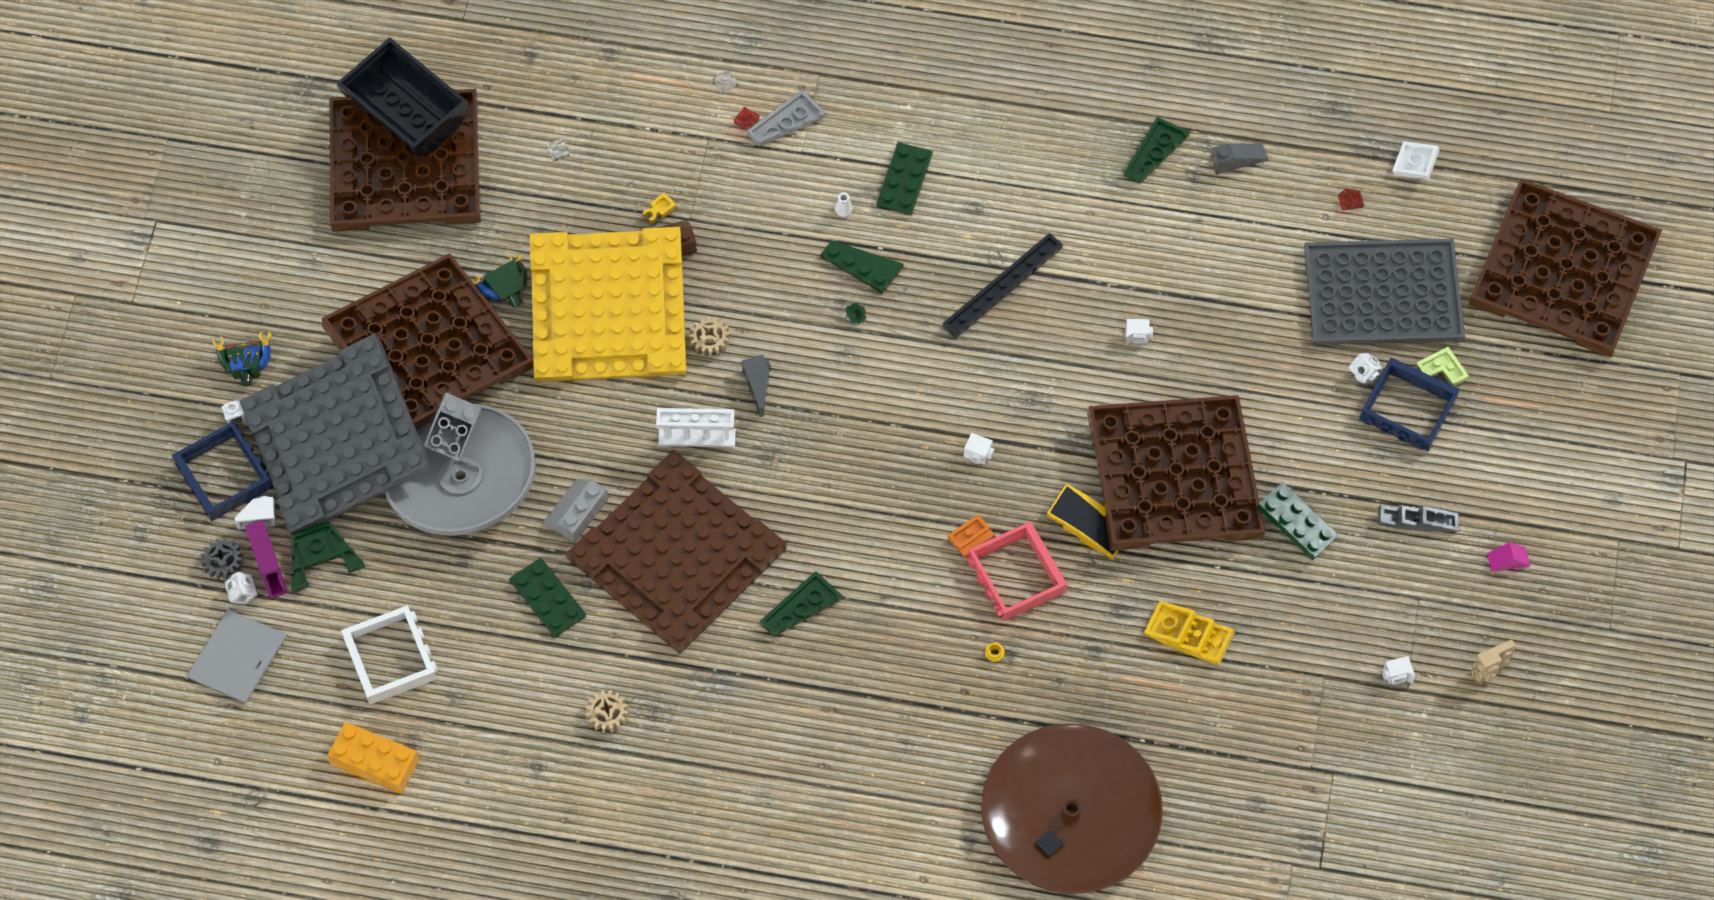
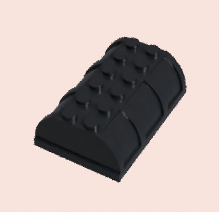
[336,37,468,157]

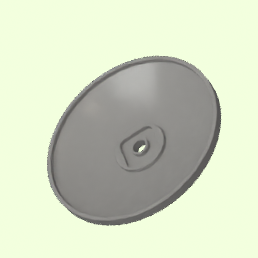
[385,403,536,536]

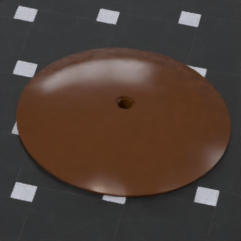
[981,723,1163,894]

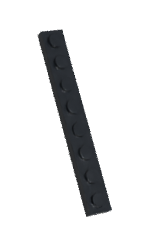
[942,233,1063,339]

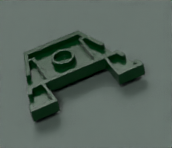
[291,522,365,593]

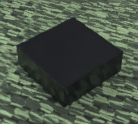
[1035,830,1064,857]

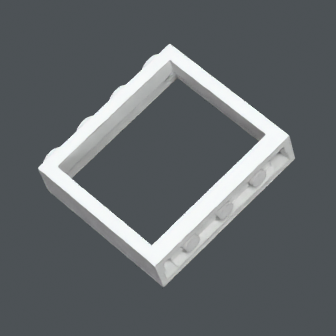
[341,605,438,705]

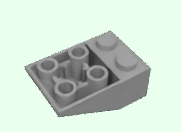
[423,393,481,461]

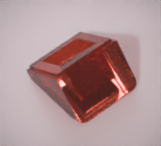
[1338,188,1364,210]

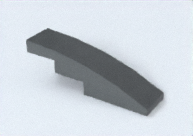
[1377,505,1458,532]

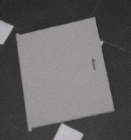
[185,608,287,703]

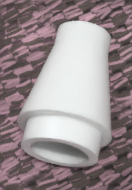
[835,192,853,217]

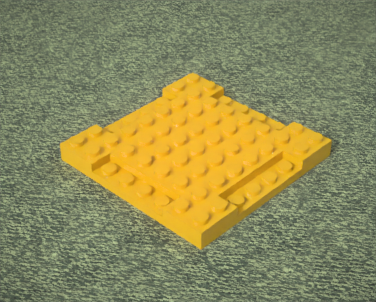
[530,227,687,382]

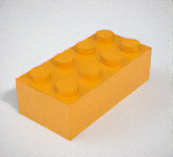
[327,722,419,794]

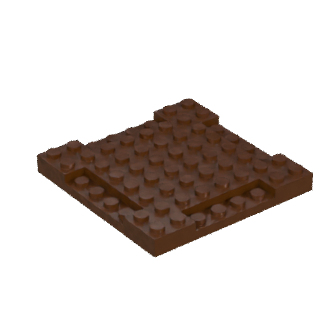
[329,89,481,232]
[1469,178,1662,358]
[322,253,533,429]
[1087,395,1265,551]
[566,449,787,654]

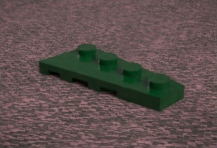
[1124,117,1190,183]
[821,240,904,294]
[760,571,843,637]

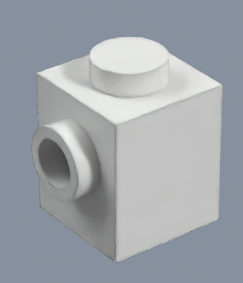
[964,433,995,465]

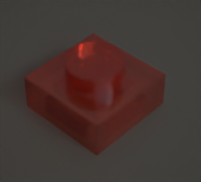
[734,107,760,131]

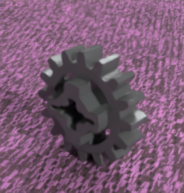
[200,538,243,580]

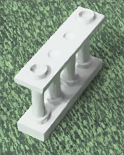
[656,408,736,447]

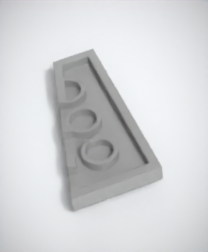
[747,90,826,146]

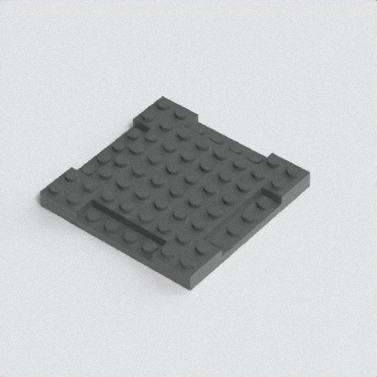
[239,334,432,534]

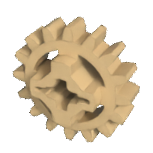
[689,316,730,356]
[586,690,629,733]

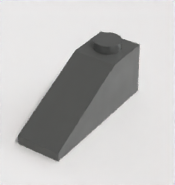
[1210,143,1269,174]
[741,354,772,417]

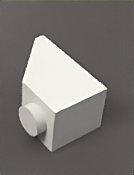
[235,496,276,530]

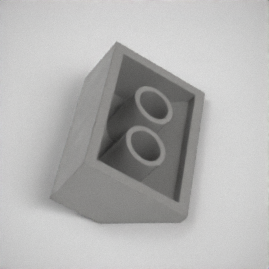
[543,479,608,543]

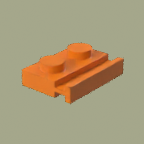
[947,514,996,559]

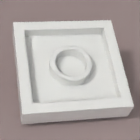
[1392,141,1440,180]

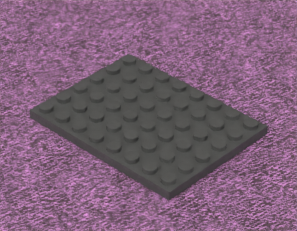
[1304,239,1465,345]

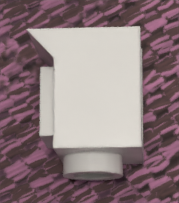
[1125,319,1153,346]
[221,400,247,425]
[1382,656,1415,685]

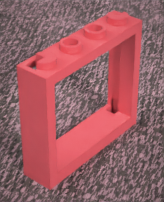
[967,521,1067,621]

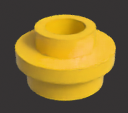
[985,643,1005,662]

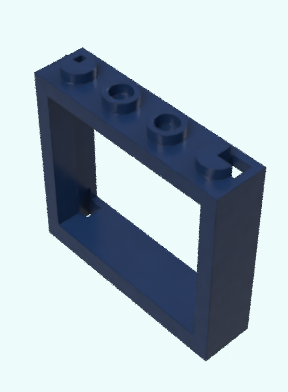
[1359,357,1460,452]
[172,422,272,522]

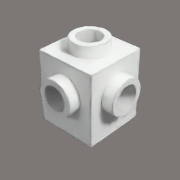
[1348,353,1383,383]
[225,572,257,605]

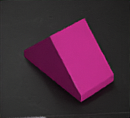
[1487,542,1530,572]

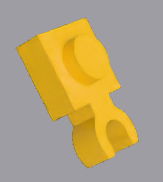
[642,193,676,224]

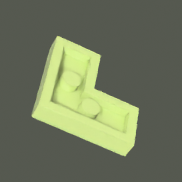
[1415,347,1469,386]

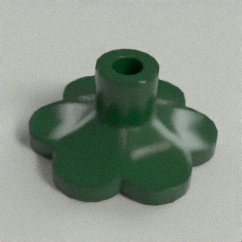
[845,302,866,326]

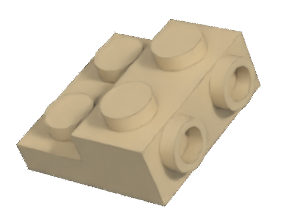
[1471,640,1516,683]

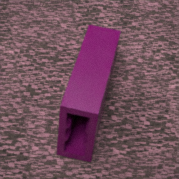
[245,520,288,599]

